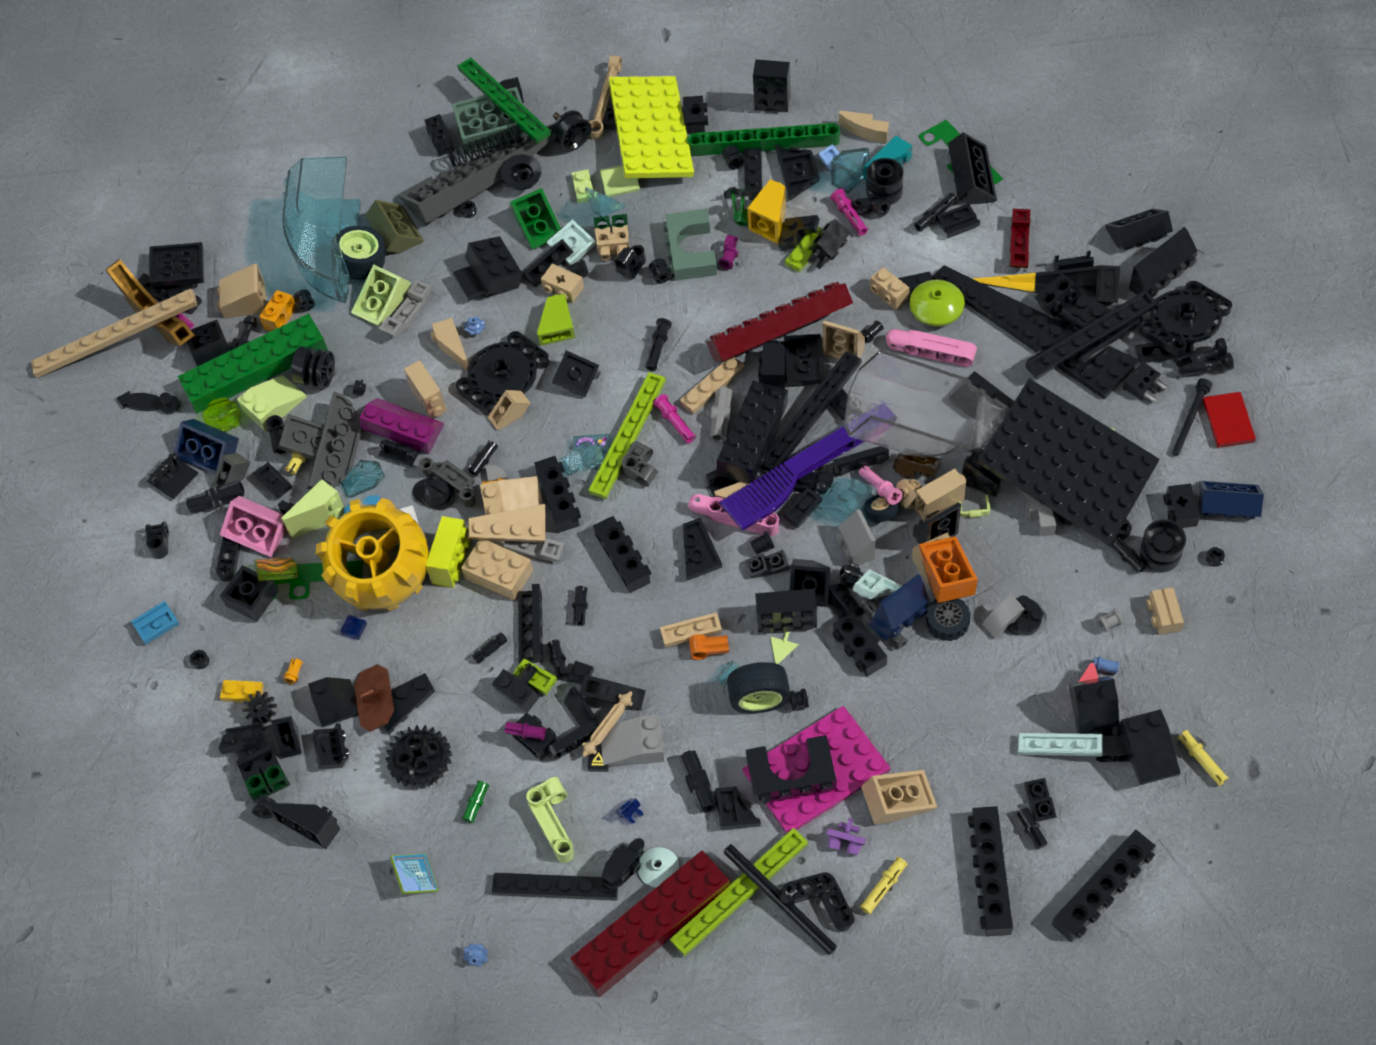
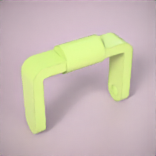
[959,495,990,518]

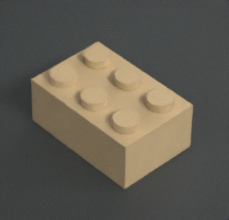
[461,539,533,601]

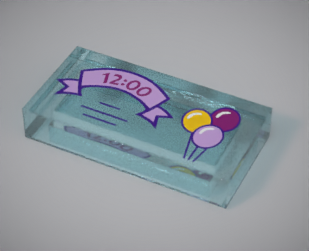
[573,434,611,455]

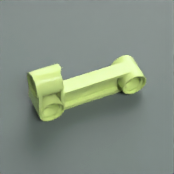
[526,777,574,863]

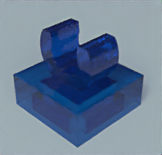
[340,615,367,640]
[616,798,643,824]

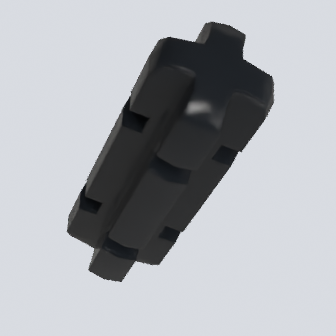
[472,632,507,663]

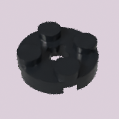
[1006,595,1043,636]

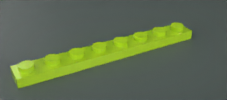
[588,372,666,500]
[670,828,808,957]

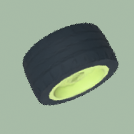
[332,225,386,280]
[727,662,790,714]

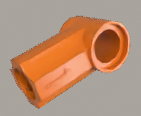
[689,634,729,660]

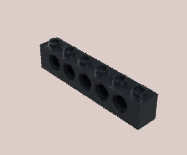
[968,806,1013,937]
[1052,829,1156,942]

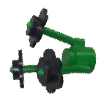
[723,187,759,226]

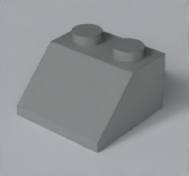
[836,509,875,565]

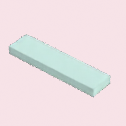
[1018,733,1103,756]

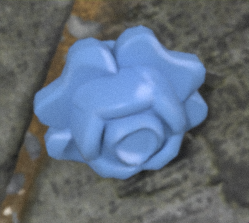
[464,316,485,335]
[463,943,488,966]

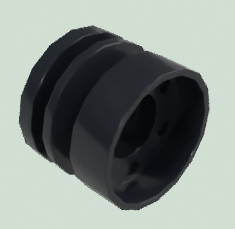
[291,346,335,389]

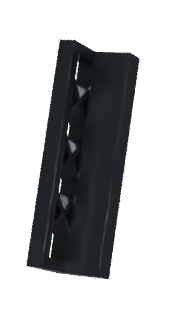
[518,584,543,664]

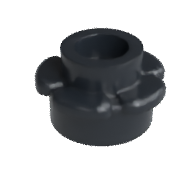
[353,379,366,397]

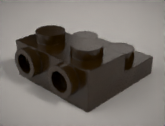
[892,448,942,478]

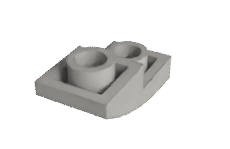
[982,595,1024,638]

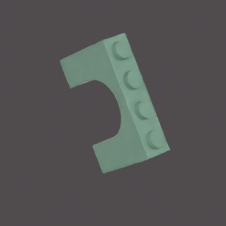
[663,208,717,281]

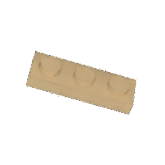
[660,612,722,648]

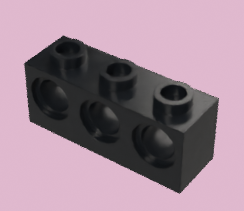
[832,612,887,677]

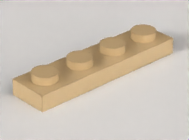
[680,356,745,414]

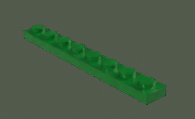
[457,57,551,143]

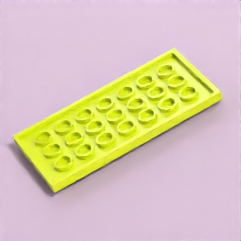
[609,76,694,178]

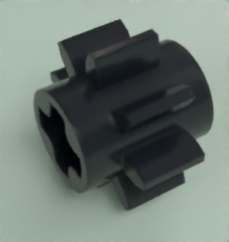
[838,562,863,588]

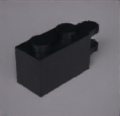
[808,218,850,269]

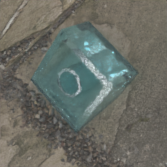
[831,148,869,194]
[818,478,873,522]

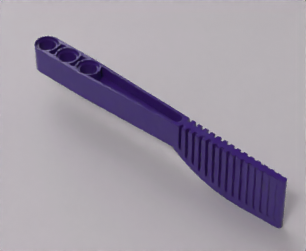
[719,404,896,531]

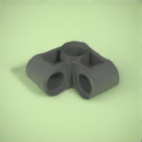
[622,441,659,487]

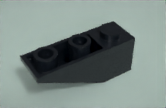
[580,675,646,710]

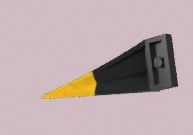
[973,265,1120,303]

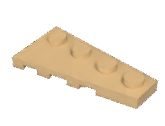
[468,504,545,543]

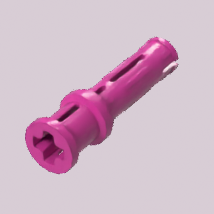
[830,189,868,236]
[653,394,696,444]

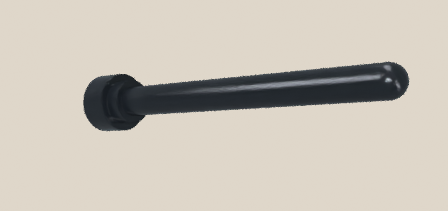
[1172,378,1213,456]

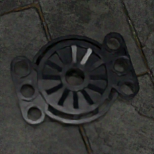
[1139,281,1232,356]
[455,331,550,416]

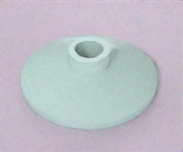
[638,847,679,888]

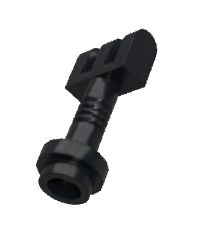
[230,315,258,350]

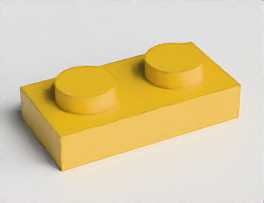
[220,680,264,702]

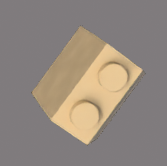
[217,264,266,318]

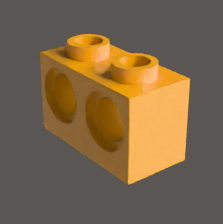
[259,290,297,331]

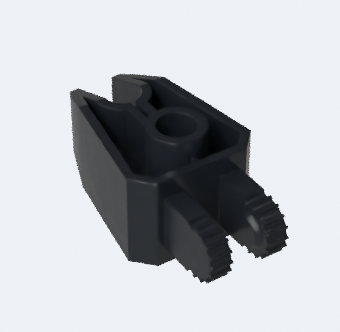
[601,838,645,889]

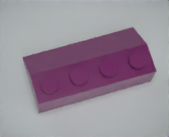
[359,398,444,454]

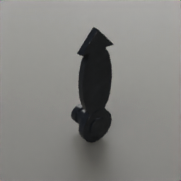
[117,391,180,414]

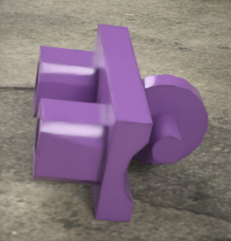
[827,818,866,855]

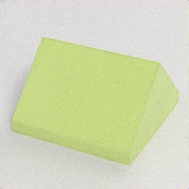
[599,165,640,198]

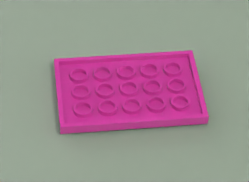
[742,705,890,834]

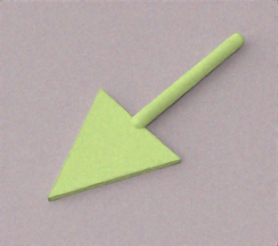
[771,632,799,664]

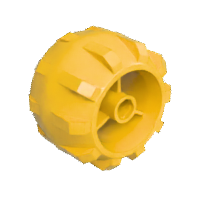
[315,498,429,612]

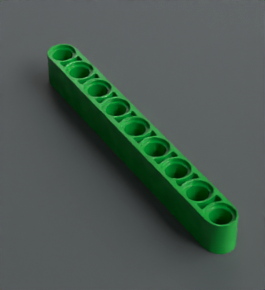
[687,123,840,156]

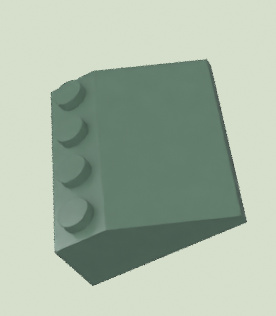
[452,87,527,153]

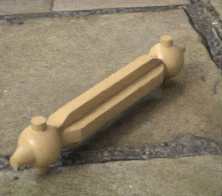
[582,691,633,757]

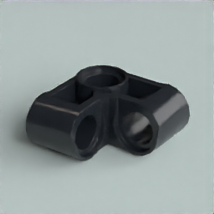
[614,245,646,279]

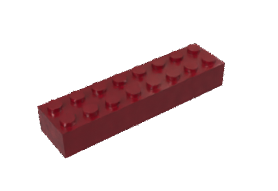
[706,281,853,362]
[570,850,730,998]

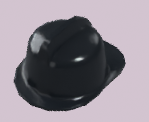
[413,478,455,510]

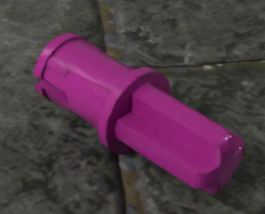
[504,722,546,740]

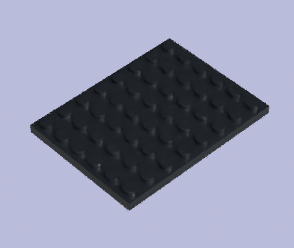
[976,378,1160,546]

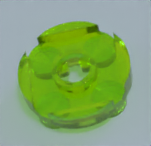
[203,398,241,432]

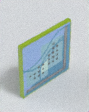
[390,853,438,894]

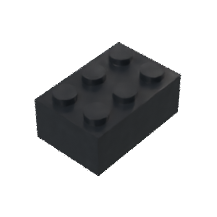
[753,59,791,112]
[465,236,523,295]
[755,589,817,633]

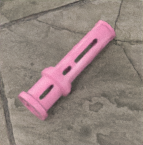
[859,466,902,505]

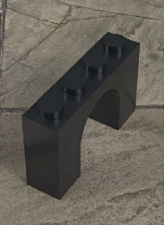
[745,735,836,804]

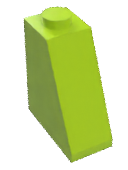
[537,293,575,346]

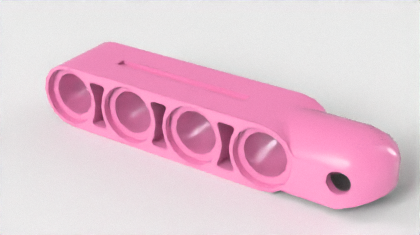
[886,329,977,367]
[688,494,779,536]

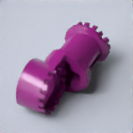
[718,235,739,270]

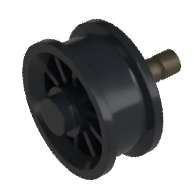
[551,110,592,151]

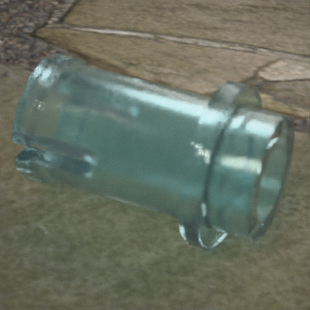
[716,661,740,686]

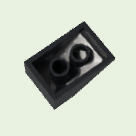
[187,319,230,367]
[913,502,961,544]
[1068,676,1120,736]
[1118,709,1181,785]
[267,803,340,849]

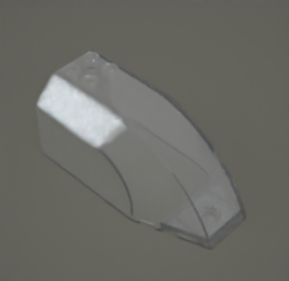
[844,349,1010,457]

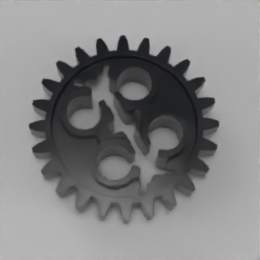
[385,725,452,789]

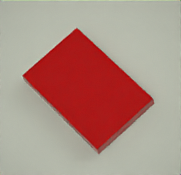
[1202,392,1256,448]

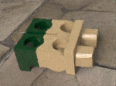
[593,214,629,261]

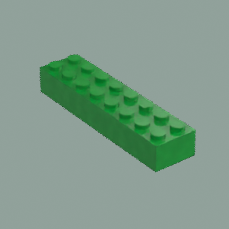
[177,313,328,414]

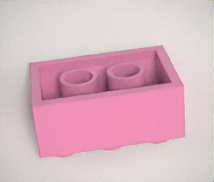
[220,496,287,557]

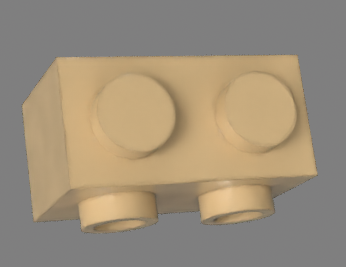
[870,267,909,310]

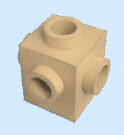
[896,479,921,509]

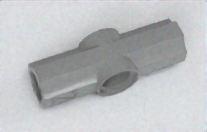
[710,387,732,443]

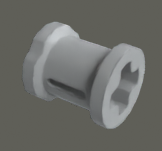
[1096,608,1123,632]

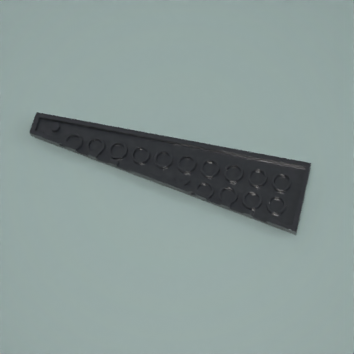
[932,265,1140,400]

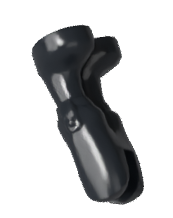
[1175,338,1234,376]

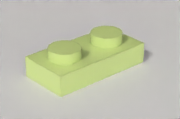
[572,169,595,203]

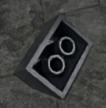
[1105,208,1173,250]

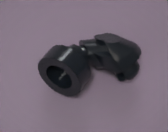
[853,197,890,217]

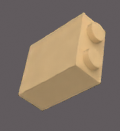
[404,360,447,419]
[915,469,966,520]

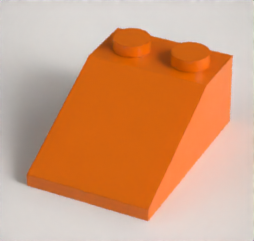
[919,536,978,603]

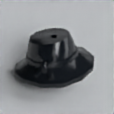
[501,154,542,191]

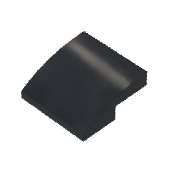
[453,266,495,301]

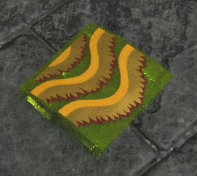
[254,557,298,581]

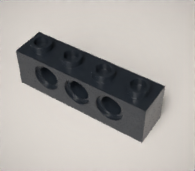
[534,456,581,533]
[593,516,651,593]

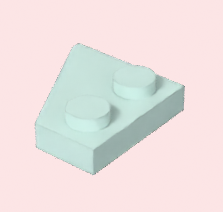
[853,569,902,599]

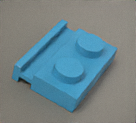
[131,601,180,645]

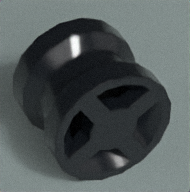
[293,289,315,312]
[790,688,809,711]
[251,795,276,819]

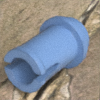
[1093,656,1119,674]

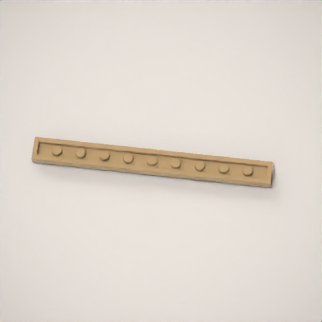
[31,289,198,378]

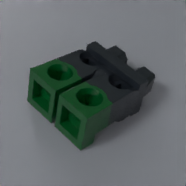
[236,740,290,803]

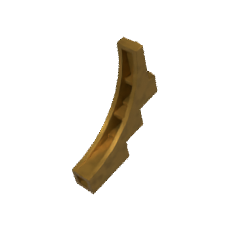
[105,259,194,346]

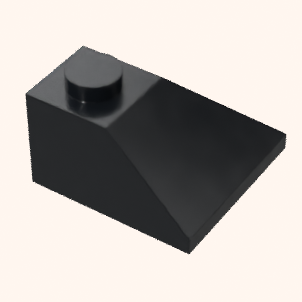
[789,559,831,606]
[308,677,358,727]

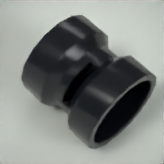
[722,145,744,170]
[649,258,671,284]

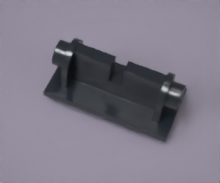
[379,440,420,467]

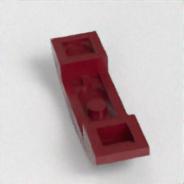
[1010,208,1031,268]

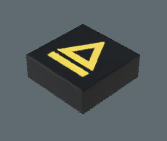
[588,750,609,772]

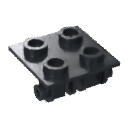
[147,453,199,500]

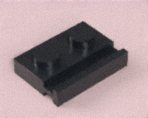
[936,203,980,238]
[218,723,265,754]

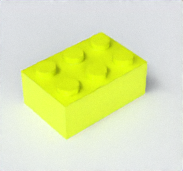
[426,516,471,588]

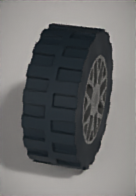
[926,598,971,641]

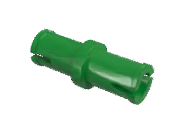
[462,780,489,823]

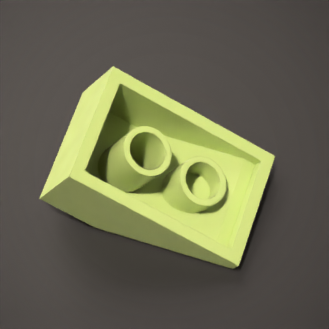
[351,264,411,326]
[237,375,307,432]
[281,480,344,539]

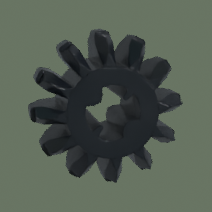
[243,691,278,725]

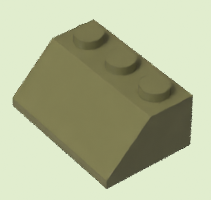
[365,200,424,253]

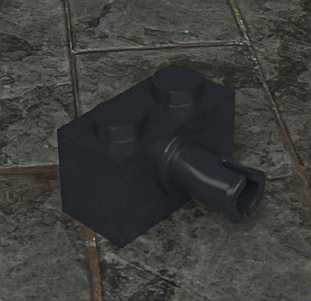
[491,663,539,713]

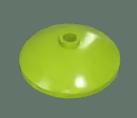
[910,280,965,326]

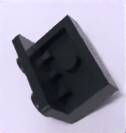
[312,723,349,769]

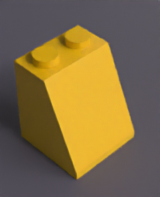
[747,179,786,244]

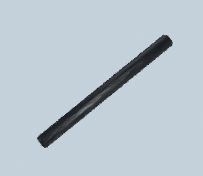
[724,844,837,955]

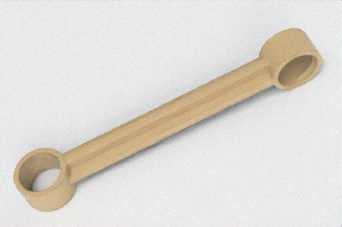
[589,55,622,140]

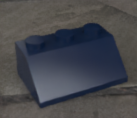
[174,419,239,474]
[1199,481,1264,519]
[869,574,930,641]

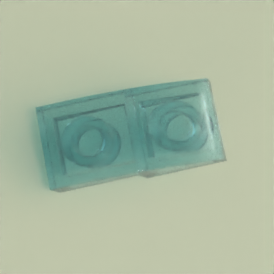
[561,444,604,476]

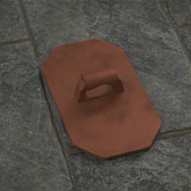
[354,664,394,732]

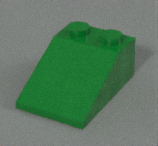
[509,188,561,250]

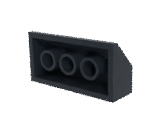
[948,132,997,205]
[1129,227,1198,298]

